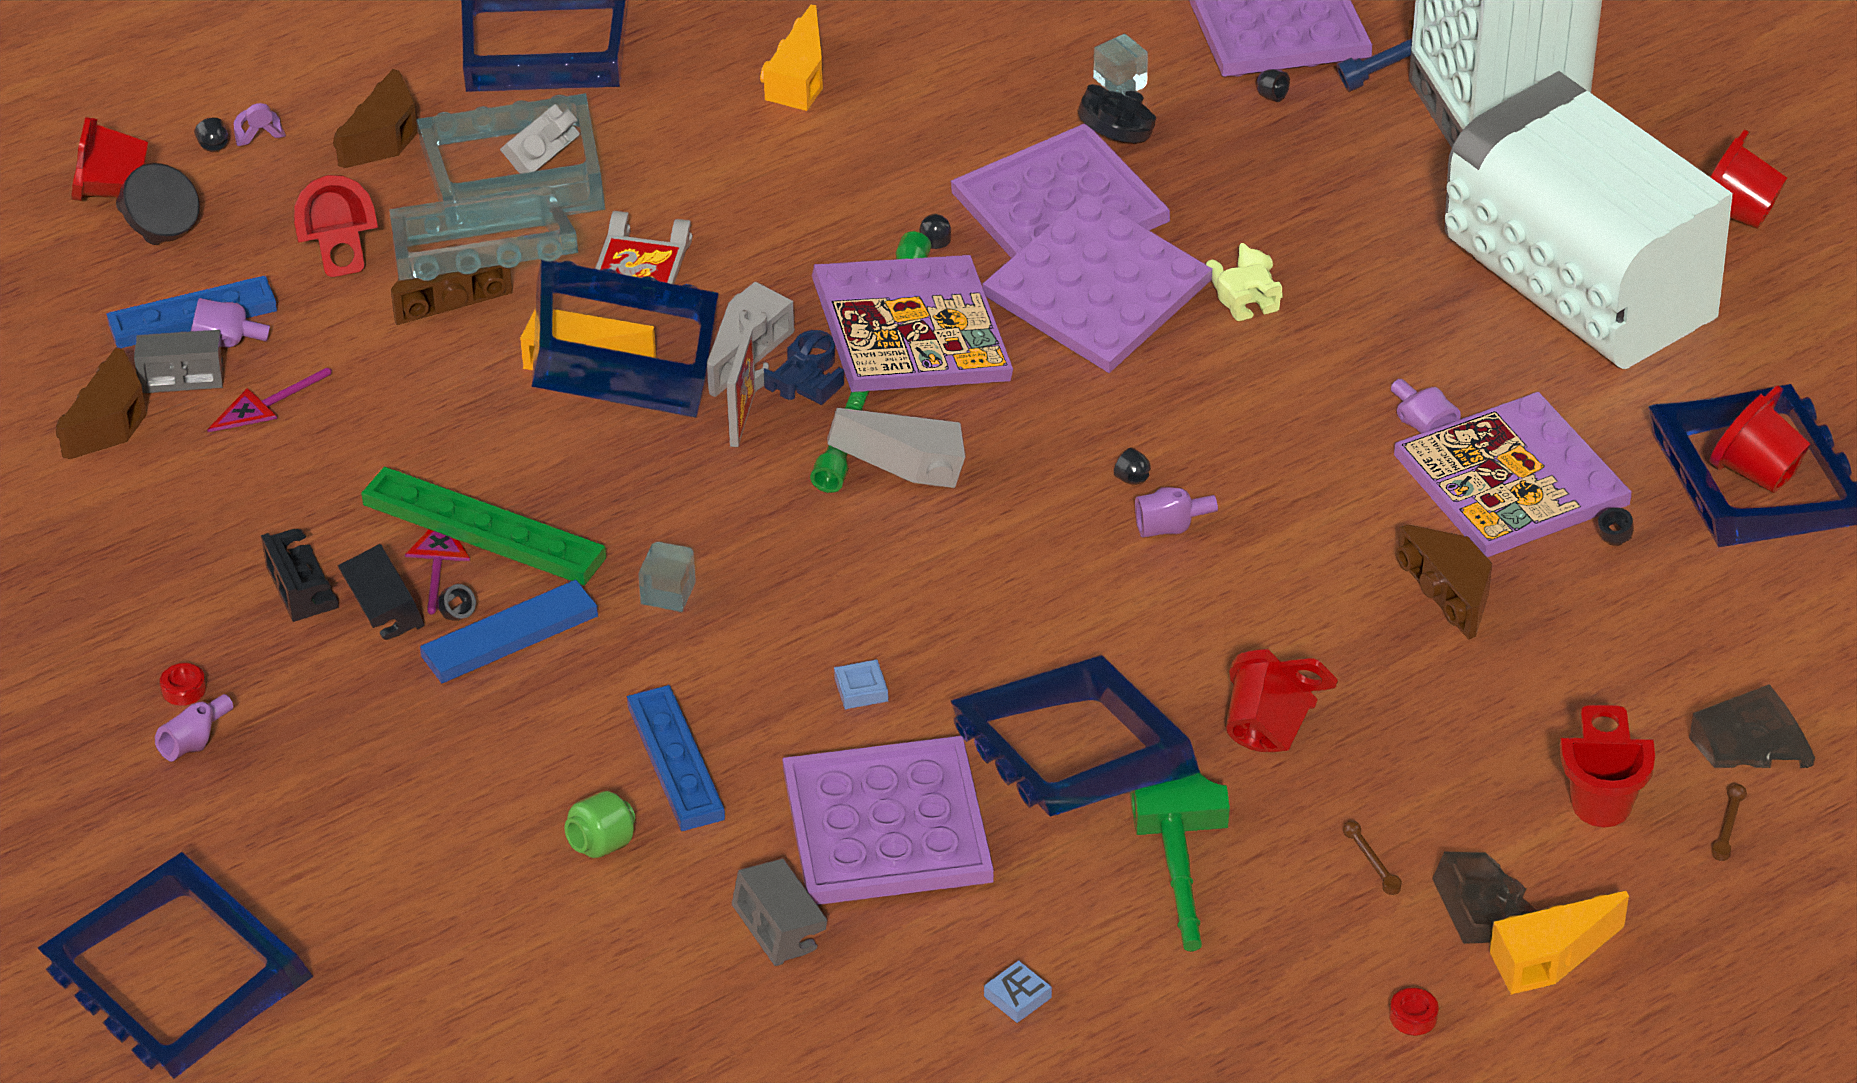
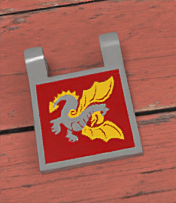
[587,211,692,307]
[727,310,769,447]

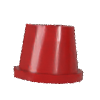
[71,117,148,201]
[1710,129,1787,229]
[294,175,378,277]
[1709,385,1811,493]
[1226,649,1338,752]
[1560,705,1655,828]

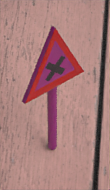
[207,368,331,432]
[405,529,470,615]

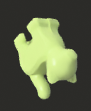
[1206,243,1282,321]

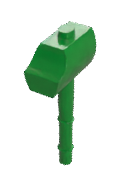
[1130,769,1230,952]

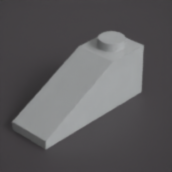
[707,282,794,397]
[827,408,965,488]

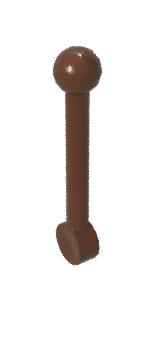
[1712,784,1747,861]
[1343,821,1402,895]

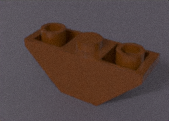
[333,69,418,168]
[391,244,513,325]
[56,347,147,459]
[1396,524,1492,640]

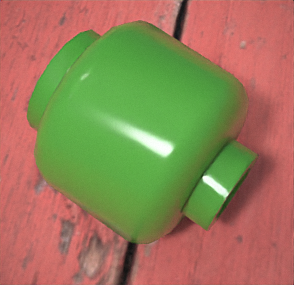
[564,791,635,858]

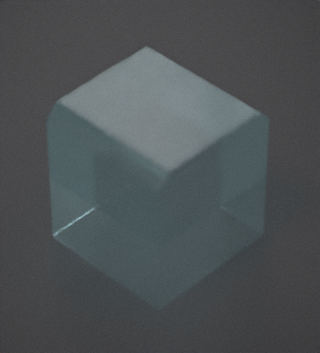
[1093,34,1148,93]
[638,542,696,612]

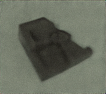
[1689,684,1815,768]
[1432,851,1549,944]

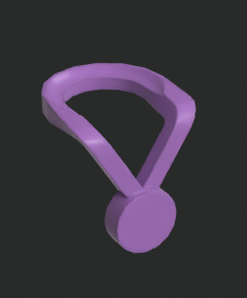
[234,103,286,146]

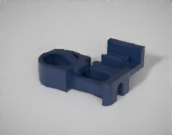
[764,330,844,405]

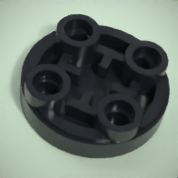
[1078,84,1157,143]
[116,163,200,245]

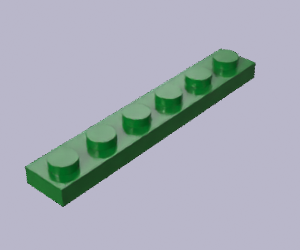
[361,466,606,586]

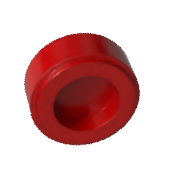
[160,663,206,706]
[1389,988,1439,1036]

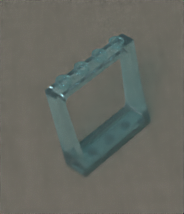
[416,93,605,234]
[389,185,578,281]

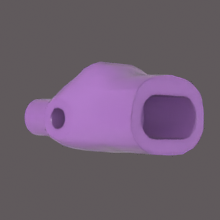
[191,298,270,347]
[1391,379,1461,433]
[1135,487,1218,538]
[155,694,234,761]

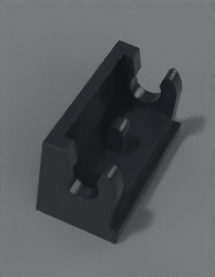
[261,529,339,622]
[337,543,425,640]

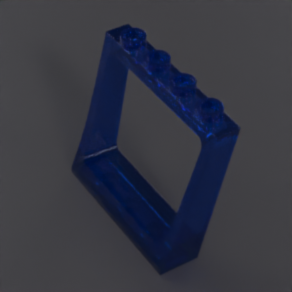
[461,0,628,92]
[531,259,718,418]
[1648,384,1857,548]
[951,655,1200,817]
[38,852,313,1079]

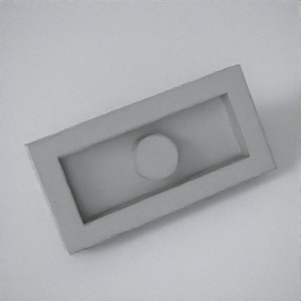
[500,104,580,179]

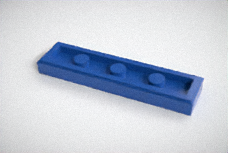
[106,275,277,348]
[420,580,598,684]
[627,685,725,832]

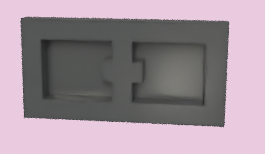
[134,329,224,393]
[732,859,828,966]

